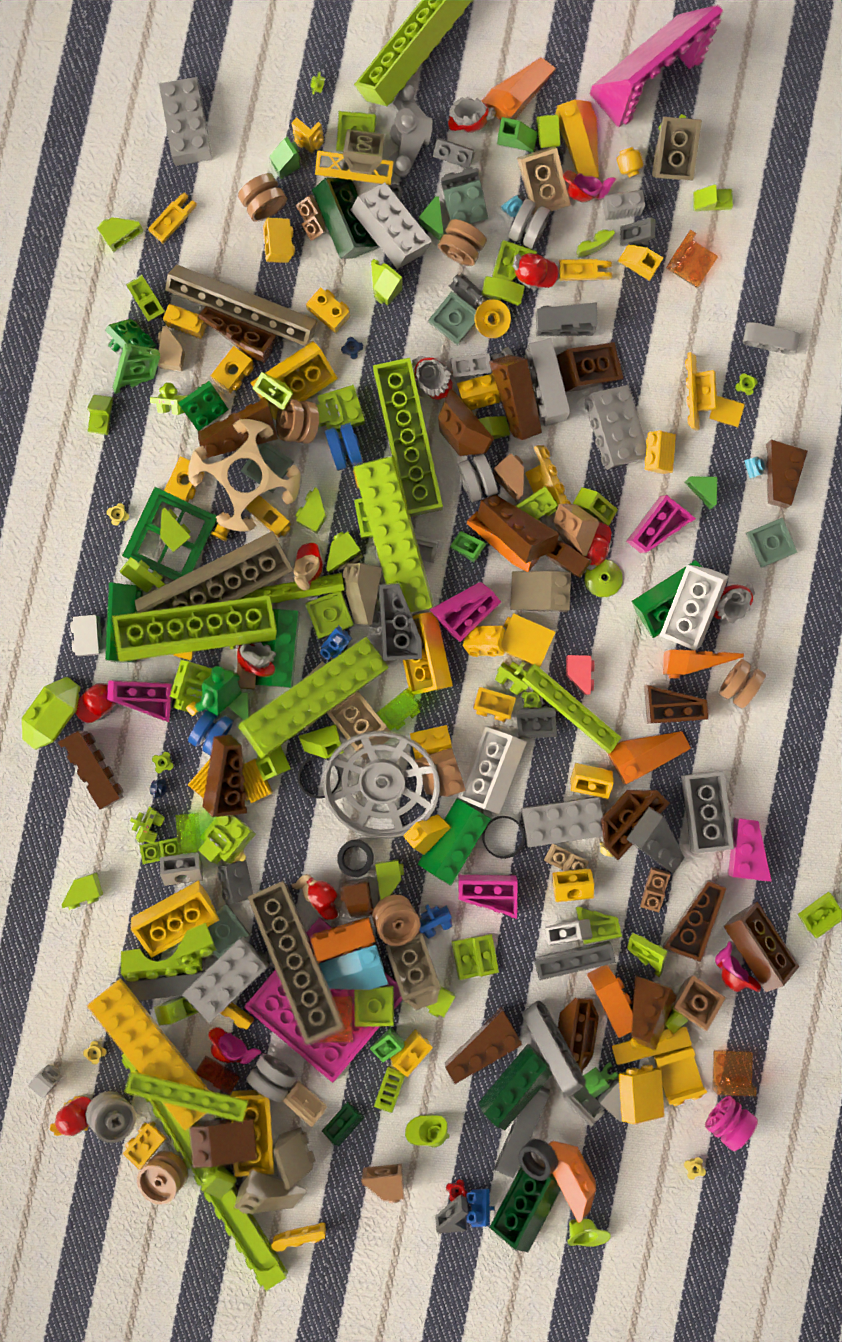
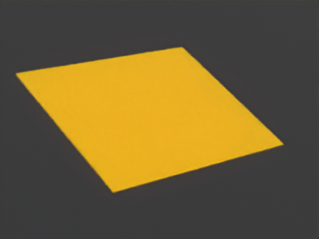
[709,396,745,427]

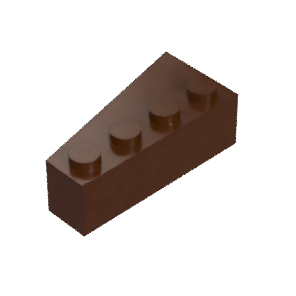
[489,354,542,440]
[198,397,278,458]
[477,494,560,563]
[58,731,124,810]
[663,880,726,962]
[445,1006,522,1084]

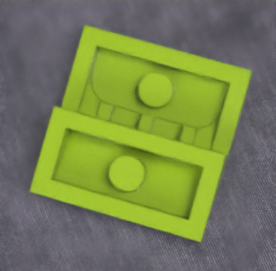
[451,934,499,980]

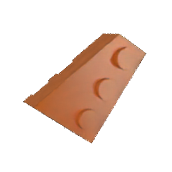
[311,917,376,962]
[587,965,633,1038]

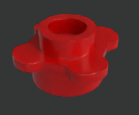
[446,1179,468,1202]

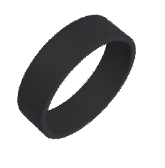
[298,756,341,799]
[482,816,525,859]

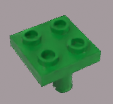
[105,318,157,352]
[178,381,229,431]

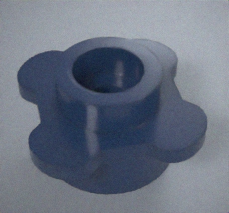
[341,337,364,359]
[150,779,167,798]

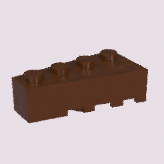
[202,735,247,817]

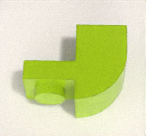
[126,275,165,321]

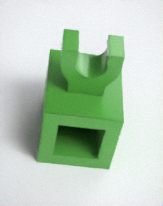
[583,1062,619,1098]

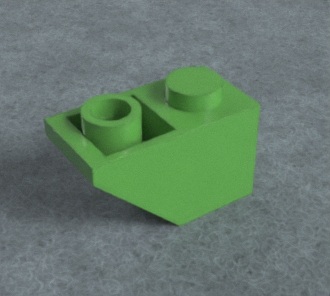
[497,117,538,152]
[270,137,301,179]

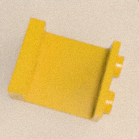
[653,1046,707,1106]

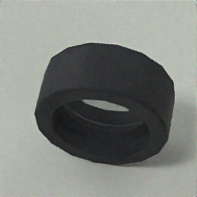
[337,840,374,877]
[519,1139,558,1180]

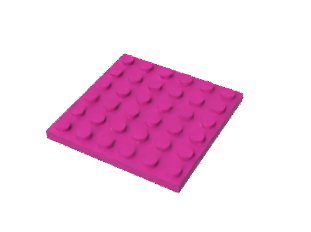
[244,917,402,1083]

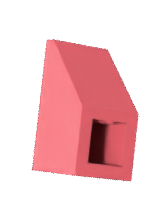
[566,655,595,695]

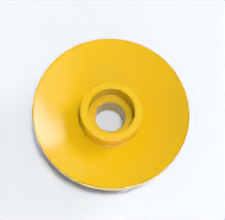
[475,299,511,338]

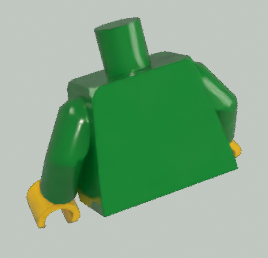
[186,666,242,716]

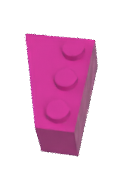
[626,495,696,553]
[430,582,501,642]
[107,680,171,722]
[728,818,772,882]
[458,875,518,919]

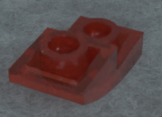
[195,1055,240,1095]

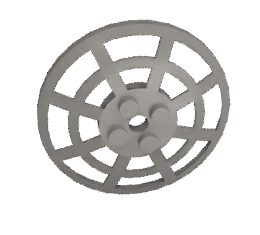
[323,731,440,838]

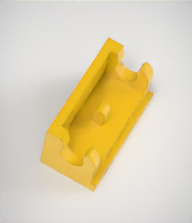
[390,1029,433,1077]

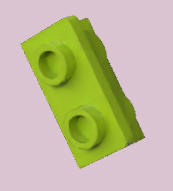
[516,486,558,521]

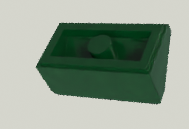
[322,1102,364,1146]

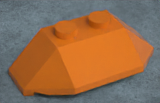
[549,1141,596,1222]

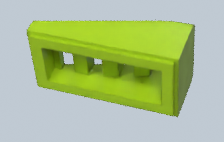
[374,1067,405,1113]

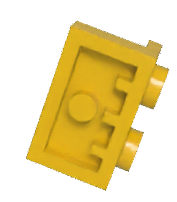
[123,1121,167,1170]

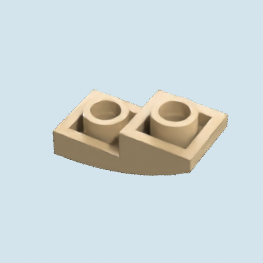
[544,844,589,871]

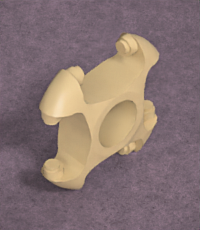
[189,419,301,531]

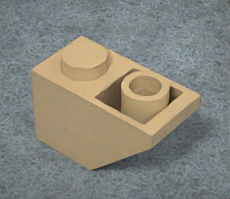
[158,326,185,371]

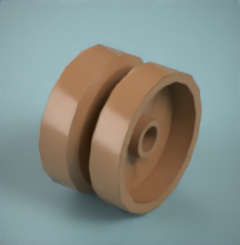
[238,173,287,222]
[438,219,487,266]
[276,399,319,444]
[719,659,766,709]
[372,895,420,946]
[137,1151,188,1205]

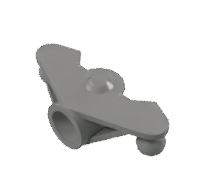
[389,84,432,177]

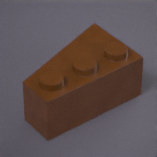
[766,439,808,509]
[644,685,709,724]
[340,877,373,919]
[631,976,677,1050]

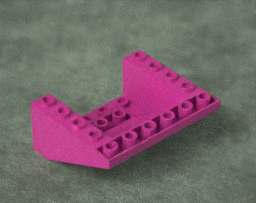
[590,5,723,128]

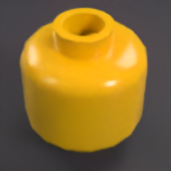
[616,147,644,178]

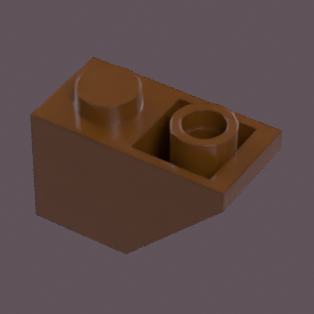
[545,540,591,578]

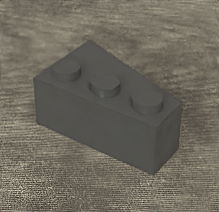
[536,302,597,336]
[627,808,685,874]

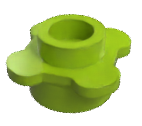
[310,72,325,94]
[735,374,757,396]
[521,690,542,708]
[152,752,174,773]

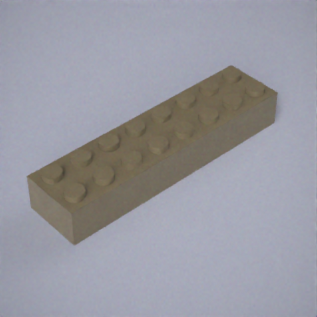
[135,531,293,613]
[247,881,346,1045]

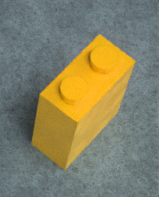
[501,613,555,668]
[619,1064,664,1125]

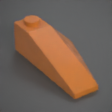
[482,57,556,120]
[466,511,540,572]
[663,650,744,679]
[607,731,691,784]

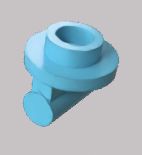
[501,195,523,217]
[744,456,765,479]

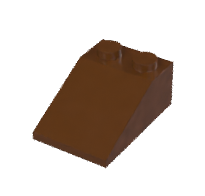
[556,342,624,392]
[189,1118,258,1168]

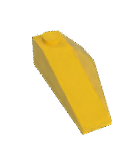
[555,100,599,179]

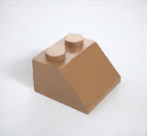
[493,453,524,503]
[553,503,600,556]
[415,748,466,797]
[673,975,725,1031]
[362,1164,404,1203]

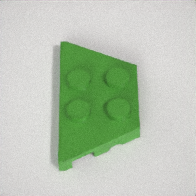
[112,343,161,394]

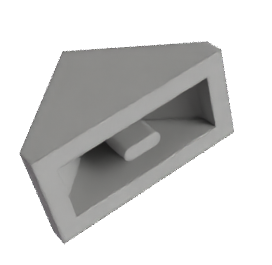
[598,1078,624,1122]

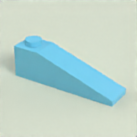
[319,945,388,990]

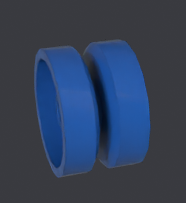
[324,423,363,471]
[188,710,234,756]

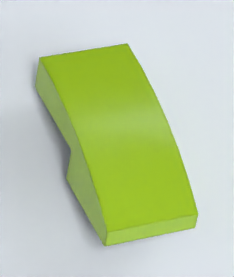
[576,229,615,258]
[481,276,525,306]
[139,837,182,864]

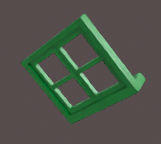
[122,487,217,580]

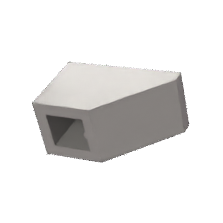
[28,1064,63,1099]

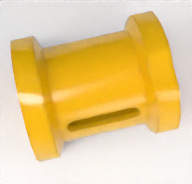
[211,523,230,541]

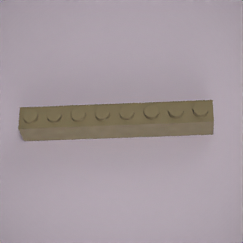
[165,264,317,346]

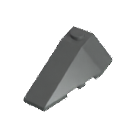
[379,583,422,661]

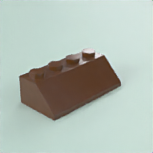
[723,902,799,992]

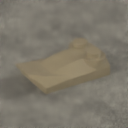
[343,129,385,175]
[385,933,441,1010]

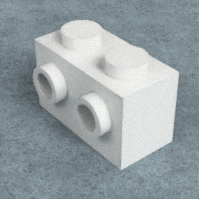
[70,615,103,656]

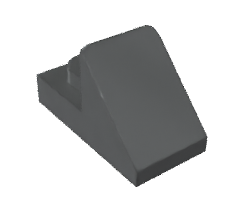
[620,218,655,247]
[435,1194,468,1234]

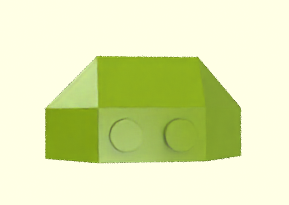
[22,677,81,750]

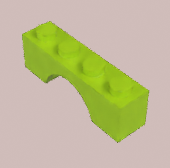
[121,944,202,981]

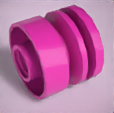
[705,1096,758,1151]

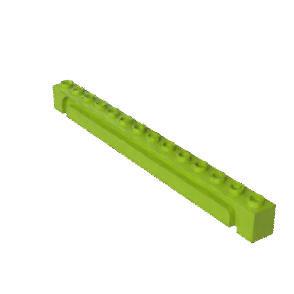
[121,1053,288,1291]

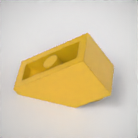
[403,814,451,855]

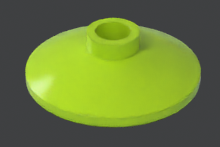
[585,560,623,597]

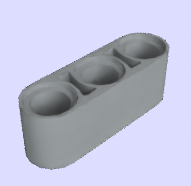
[742,322,800,355]

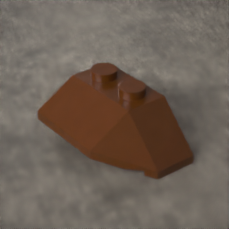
[438,389,494,456]
[601,790,670,860]
[558,998,599,1074]

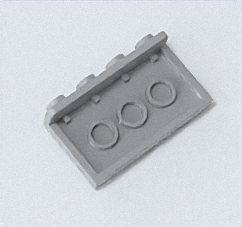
[585,385,647,470]

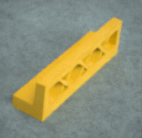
[315,150,393,185]

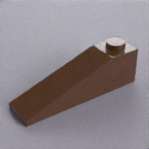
[198,306,276,362]

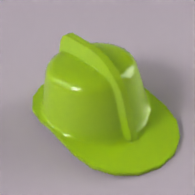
[405,1115,450,1148]
[567,1219,611,1246]

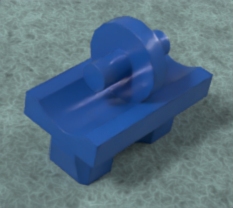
[320,626,353,660]
[419,904,453,939]
[467,1189,495,1227]

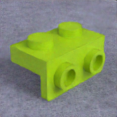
[119,557,166,593]
[797,892,842,938]

